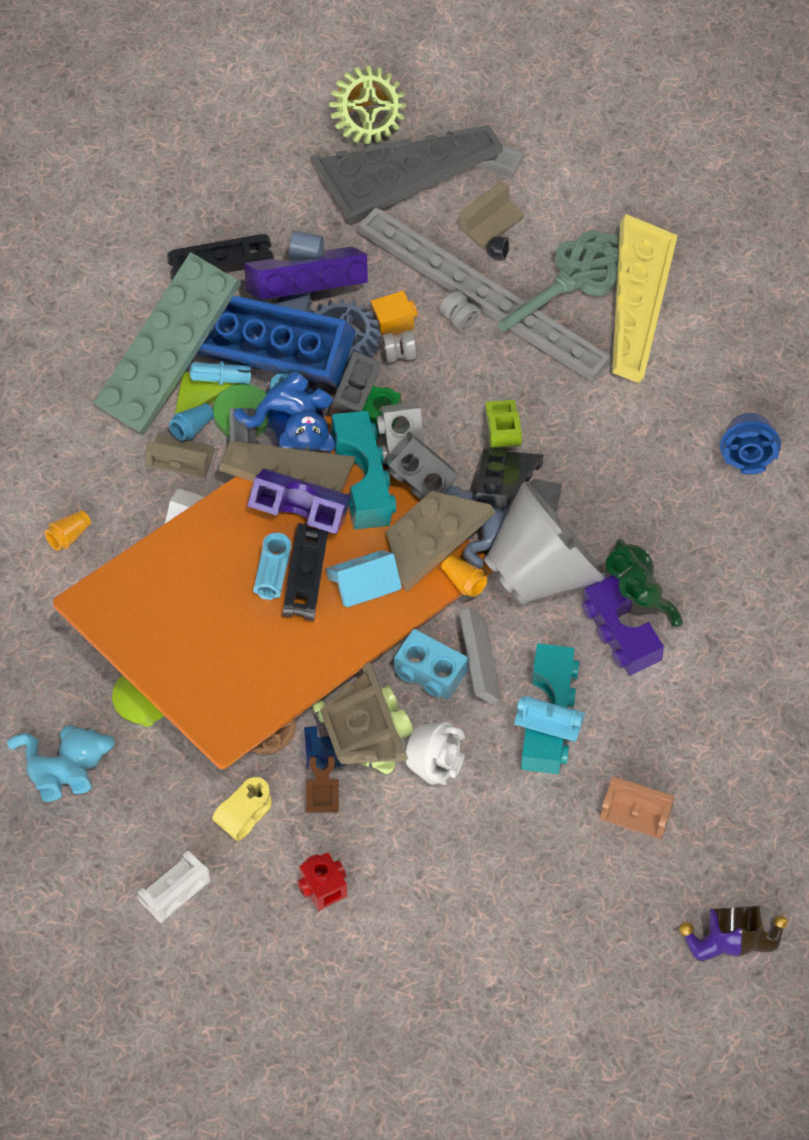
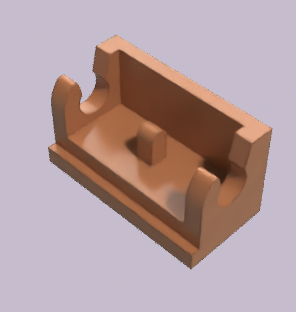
[600,776,675,839]

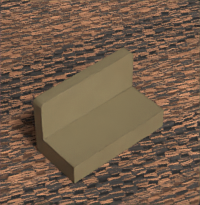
[459,180,524,248]
[145,434,215,478]

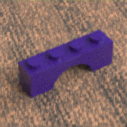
[244,246,368,300]

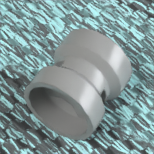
[440,290,481,332]
[382,330,416,364]

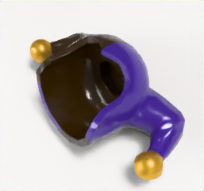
[679,906,788,961]

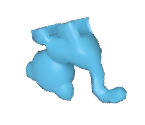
[7,724,115,802]

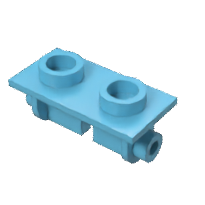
[514,695,585,742]

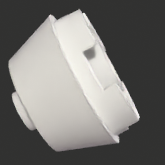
[406,722,465,785]

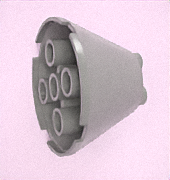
[483,482,606,605]

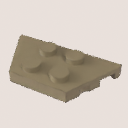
[386,491,496,592]
[320,662,408,764]

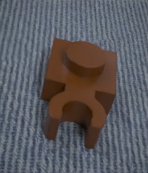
[305,756,339,812]

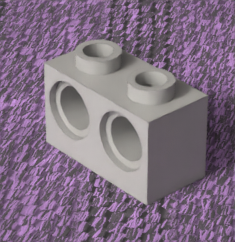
[377,402,424,468]

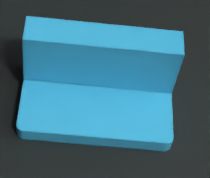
[325,550,402,607]

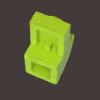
[485,400,522,448]

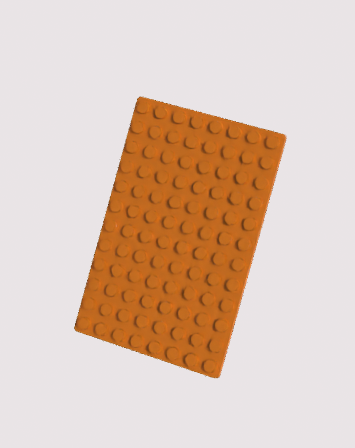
[53,416,494,769]

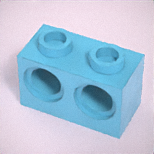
[394,629,468,700]

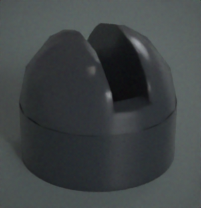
[486,236,509,260]

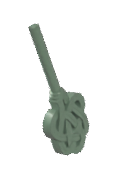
[498,230,620,332]

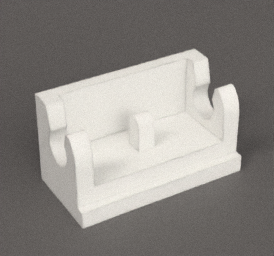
[137,850,210,923]

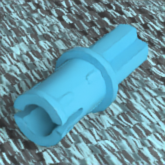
[190,361,251,385]

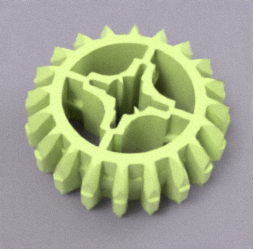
[329,66,406,144]

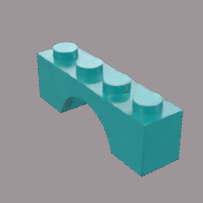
[329,411,396,530]
[521,643,580,774]

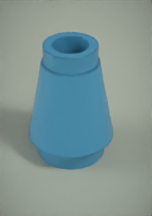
[169,403,214,441]

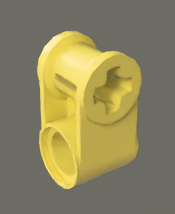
[212,777,272,841]

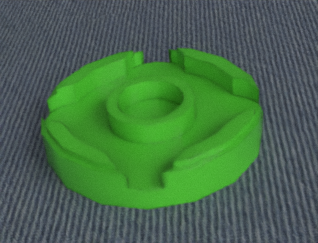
[213,384,273,437]

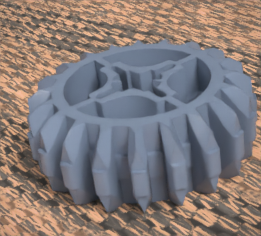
[310,298,381,368]

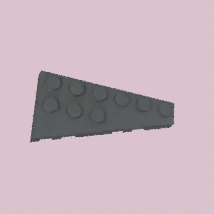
[310,125,503,225]

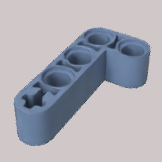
[277,230,325,312]

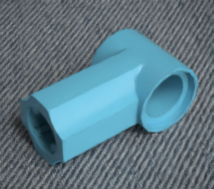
[253,533,291,600]

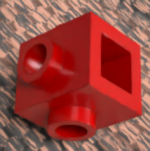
[297,852,347,911]

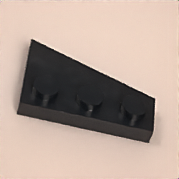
[476,448,544,506]

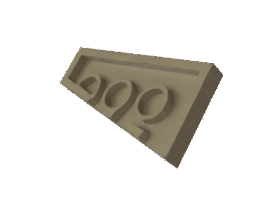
[219,441,356,493]

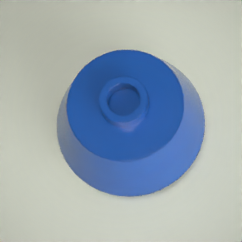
[720,413,781,474]

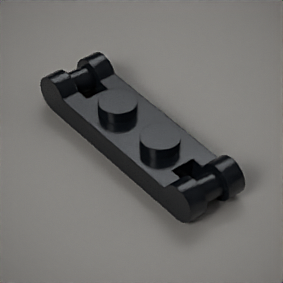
[167,234,275,280]
[282,523,328,622]

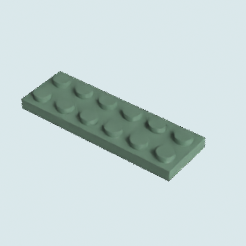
[93,252,241,435]

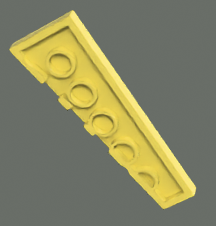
[612,214,678,383]

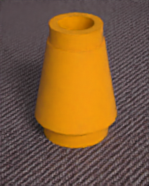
[44,510,91,551]
[441,555,488,597]

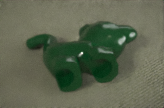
[606,538,683,627]

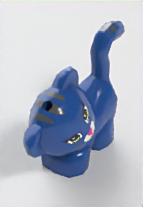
[233,371,335,452]

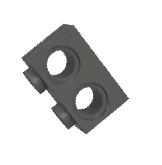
[328,351,382,417]
[385,431,459,500]

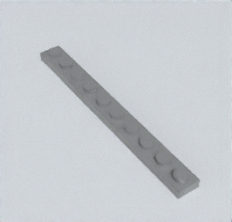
[358,207,611,382]

